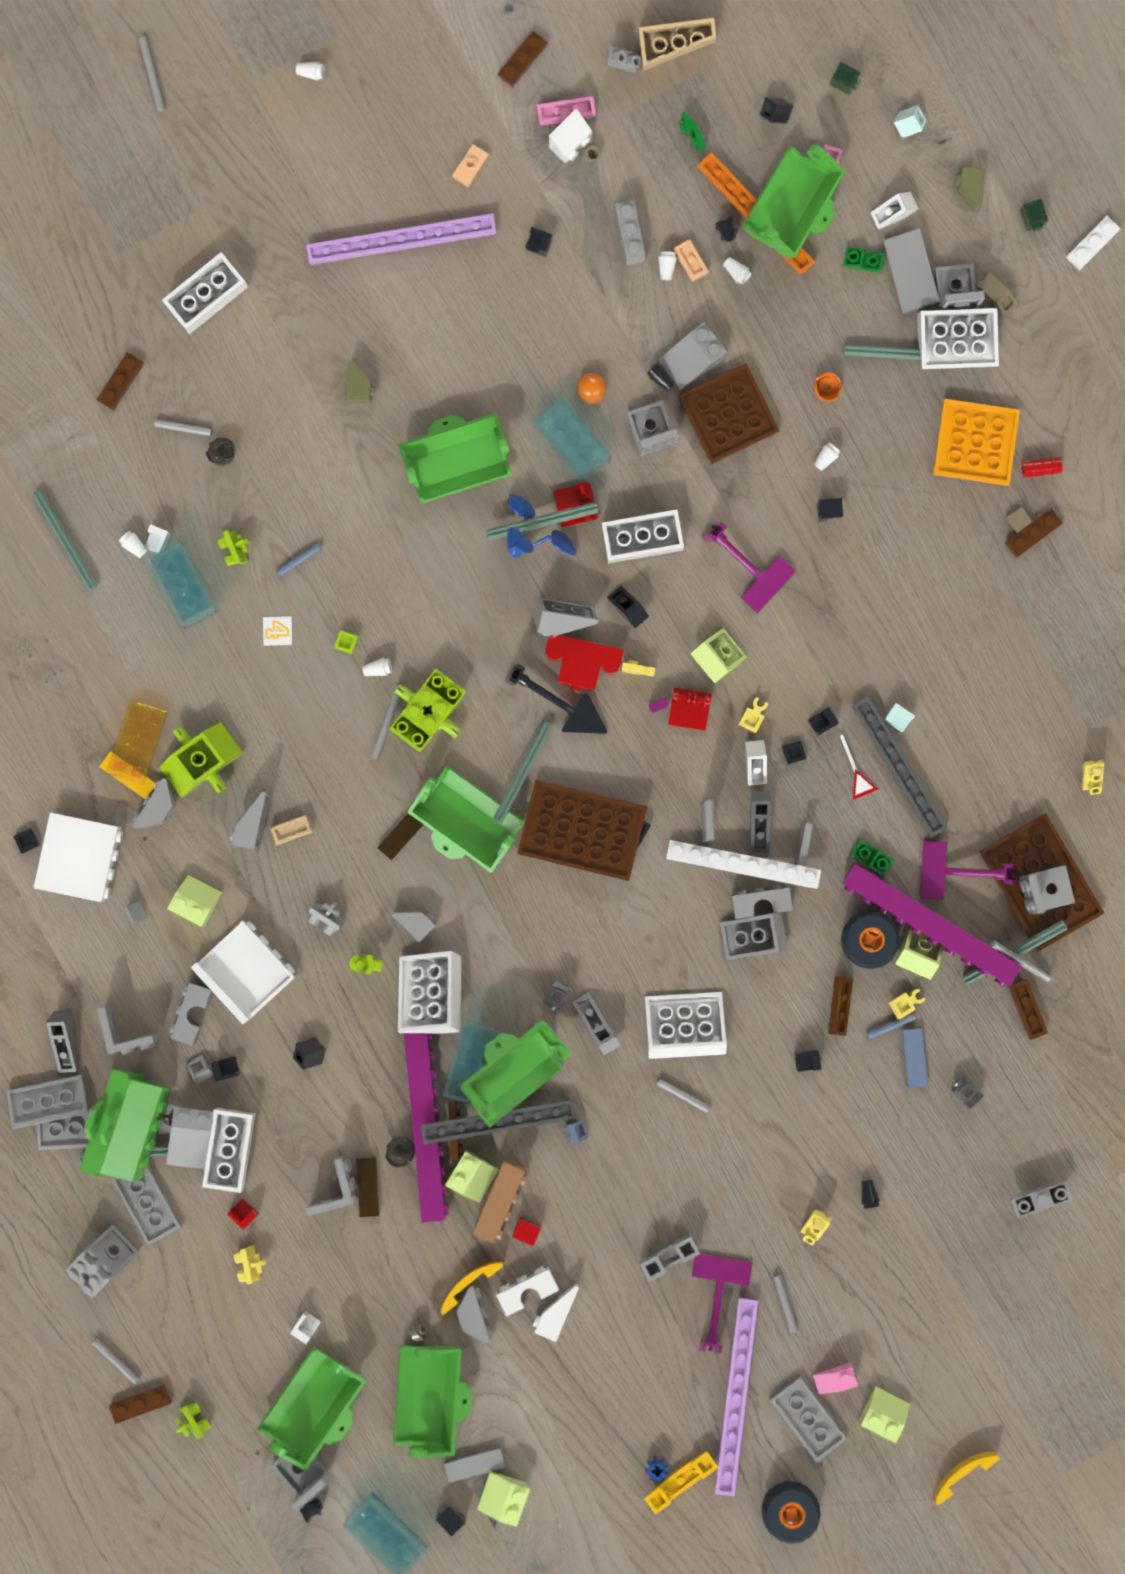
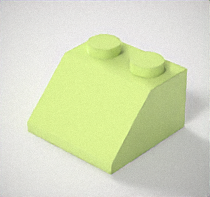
[691,628,747,683]
[167,875,223,927]
[895,925,945,980]
[446,1149,499,1203]
[858,1386,910,1443]
[477,1471,530,1527]

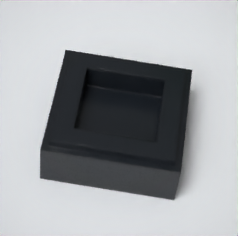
[782,741,806,765]
[13,828,40,854]

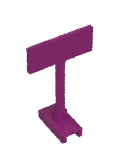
[701,522,796,613]
[921,841,1018,900]
[691,1254,752,1354]

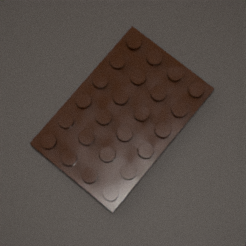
[517,779,647,881]
[979,813,1104,952]

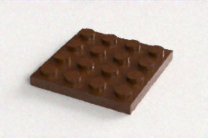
[678,363,780,465]

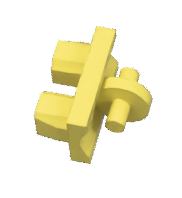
[1082,760,1104,795]
[801,1210,832,1245]
[233,1245,267,1284]

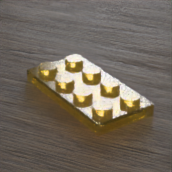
[106,700,167,785]

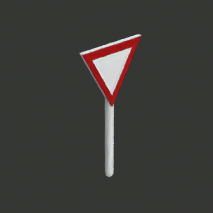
[840,735,879,800]

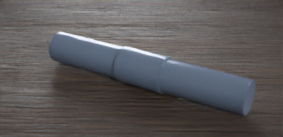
[276,544,321,577]
[866,1013,915,1039]

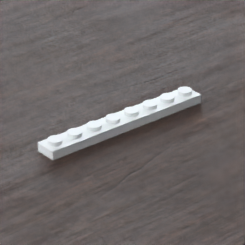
[666,840,822,889]

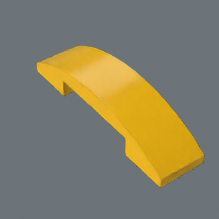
[440,1260,504,1315]
[644,1451,718,1515]
[932,1451,1000,1506]

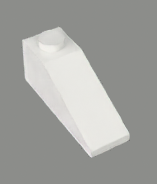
[533,1283,579,1342]

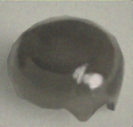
[206,437,236,466]
[385,1136,415,1168]

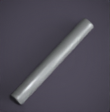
[154,419,212,436]
[656,1078,711,1113]
[773,1275,798,1333]
[92,1338,139,1384]

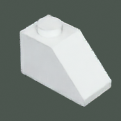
[870,192,919,230]
[745,740,767,786]

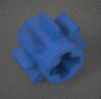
[645,1456,669,1482]

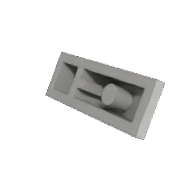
[572,992,621,1055]

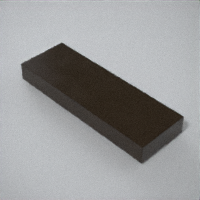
[377,813,424,861]
[356,1157,379,1217]

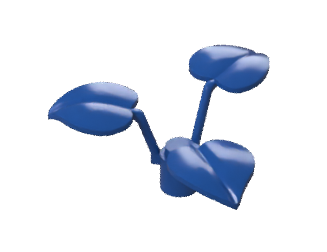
[507,494,576,558]

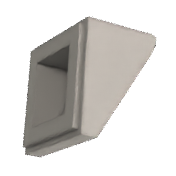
[123,902,148,924]
[186,1055,213,1084]

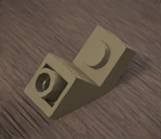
[975,272,1018,317]

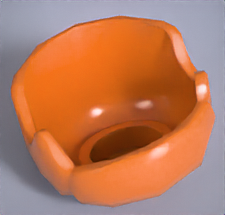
[577,372,606,404]
[813,372,842,402]

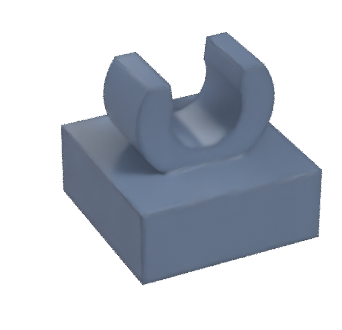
[563,1119,588,1144]

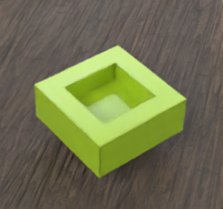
[334,630,359,655]

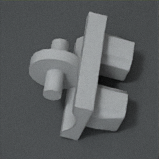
[605,46,641,73]
[308,902,345,936]

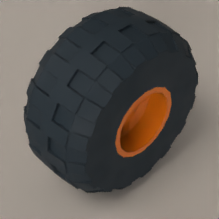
[841,911,900,969]
[762,1481,821,1544]

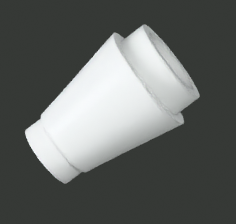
[296,61,325,81]
[658,252,677,280]
[723,257,751,285]
[813,442,841,471]
[119,530,148,559]
[363,657,392,676]

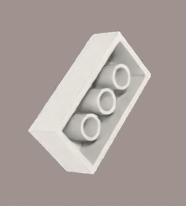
[162,252,248,335]
[601,510,684,564]
[202,1108,256,1193]

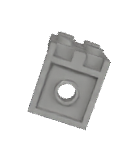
[934,264,985,310]
[626,401,679,457]
[1019,865,1075,914]
[97,1006,160,1055]
[306,1155,357,1216]
[66,1225,139,1298]
[270,1456,331,1512]

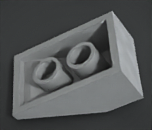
[658,322,727,391]
[534,598,599,636]
[229,792,271,850]
[720,913,788,961]
[166,1106,213,1169]

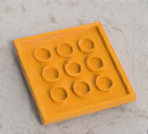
[933,399,1020,486]

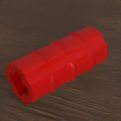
[1021,457,1063,478]

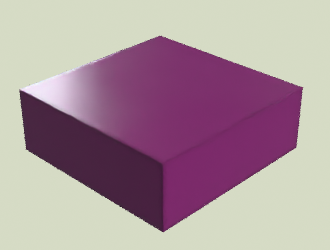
[648,698,669,714]

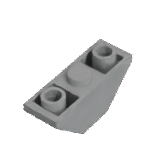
[132,778,175,829]
[1011,1181,1073,1218]
[457,1283,493,1344]

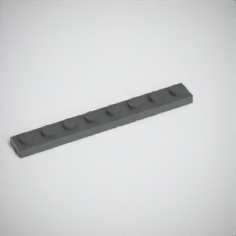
[851,696,948,838]
[420,1099,576,1145]

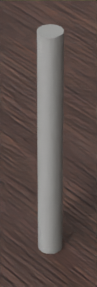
[139,37,165,112]
[371,686,402,760]
[990,940,1051,982]

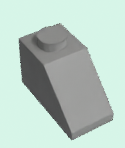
[392,912,436,942]

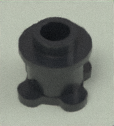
[715,217,738,242]
[299,1497,323,1523]

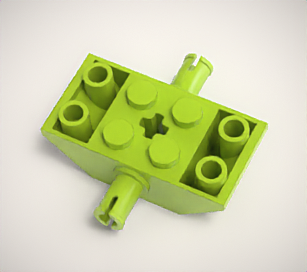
[389,669,466,753]
[159,722,243,798]

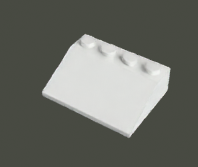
[917,308,999,369]
[398,951,461,1033]
[645,992,727,1059]

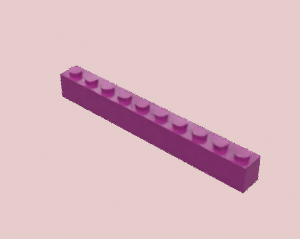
[843,864,1022,987]
[404,1033,449,1223]

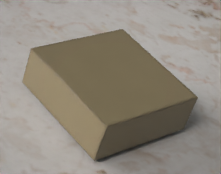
[1005,507,1032,534]

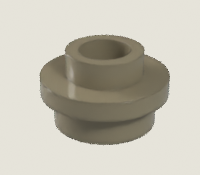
[582,144,601,163]
[409,1322,427,1341]

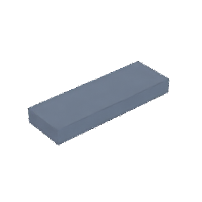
[902,1028,928,1088]

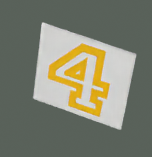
[263,616,292,646]

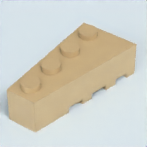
[638,18,716,71]

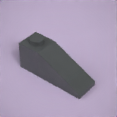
[750,791,771,853]
[46,1010,78,1073]

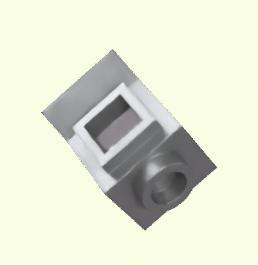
[544,980,572,1011]
[951,1077,984,1109]

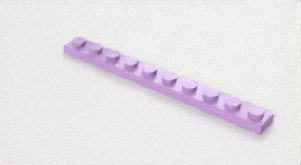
[306,214,496,265]
[715,1297,758,1496]

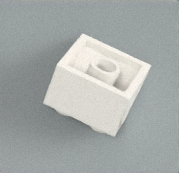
[549,109,592,163]

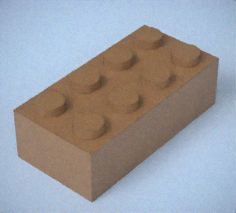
[473,1158,528,1244]

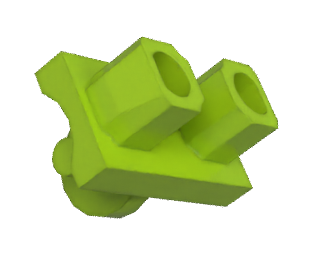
[217,530,251,565]
[349,953,382,975]
[175,1402,210,1439]

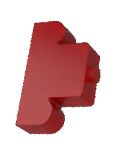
[545,635,624,692]

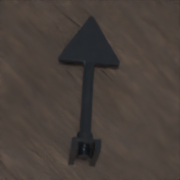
[505,664,607,734]

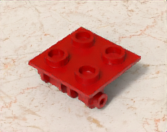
[553,482,599,528]
[668,687,712,731]

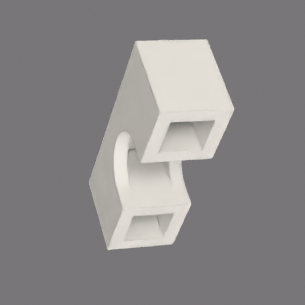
[496,1266,559,1317]

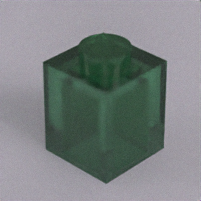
[830,62,861,95]
[1020,199,1048,232]

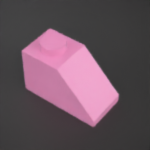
[813,1363,858,1394]

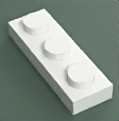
[1066,216,1121,271]

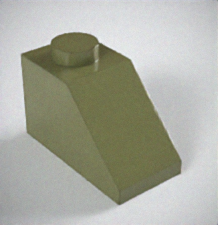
[955,167,985,212]
[347,361,375,403]

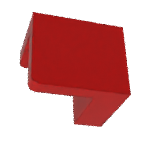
[227,1198,259,1230]
[512,1217,541,1246]

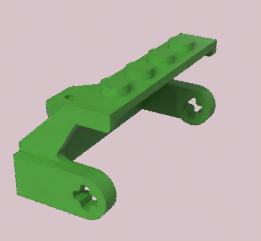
[742,144,846,258]
[398,413,512,504]
[407,765,525,873]
[461,1020,571,1128]
[79,1069,172,1181]
[393,1345,472,1458]
[257,1346,367,1471]

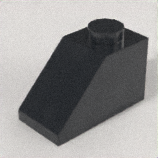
[607,586,649,628]

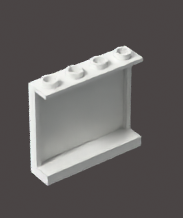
[34,813,123,902]
[191,920,296,1024]

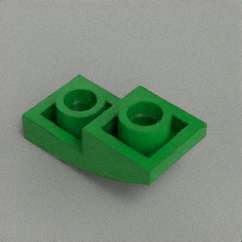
[679,112,706,153]
[843,247,885,274]
[849,839,894,876]

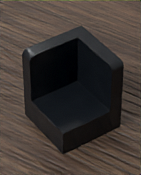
[759,97,793,124]
[525,227,553,257]
[817,498,843,522]
[808,707,839,736]
[293,1038,325,1070]
[794,1049,822,1072]
[211,1056,240,1082]
[435,1506,466,1537]

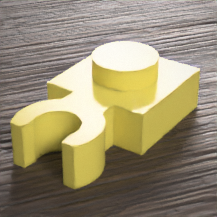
[622,660,655,677]
[739,697,768,734]
[888,989,925,1019]

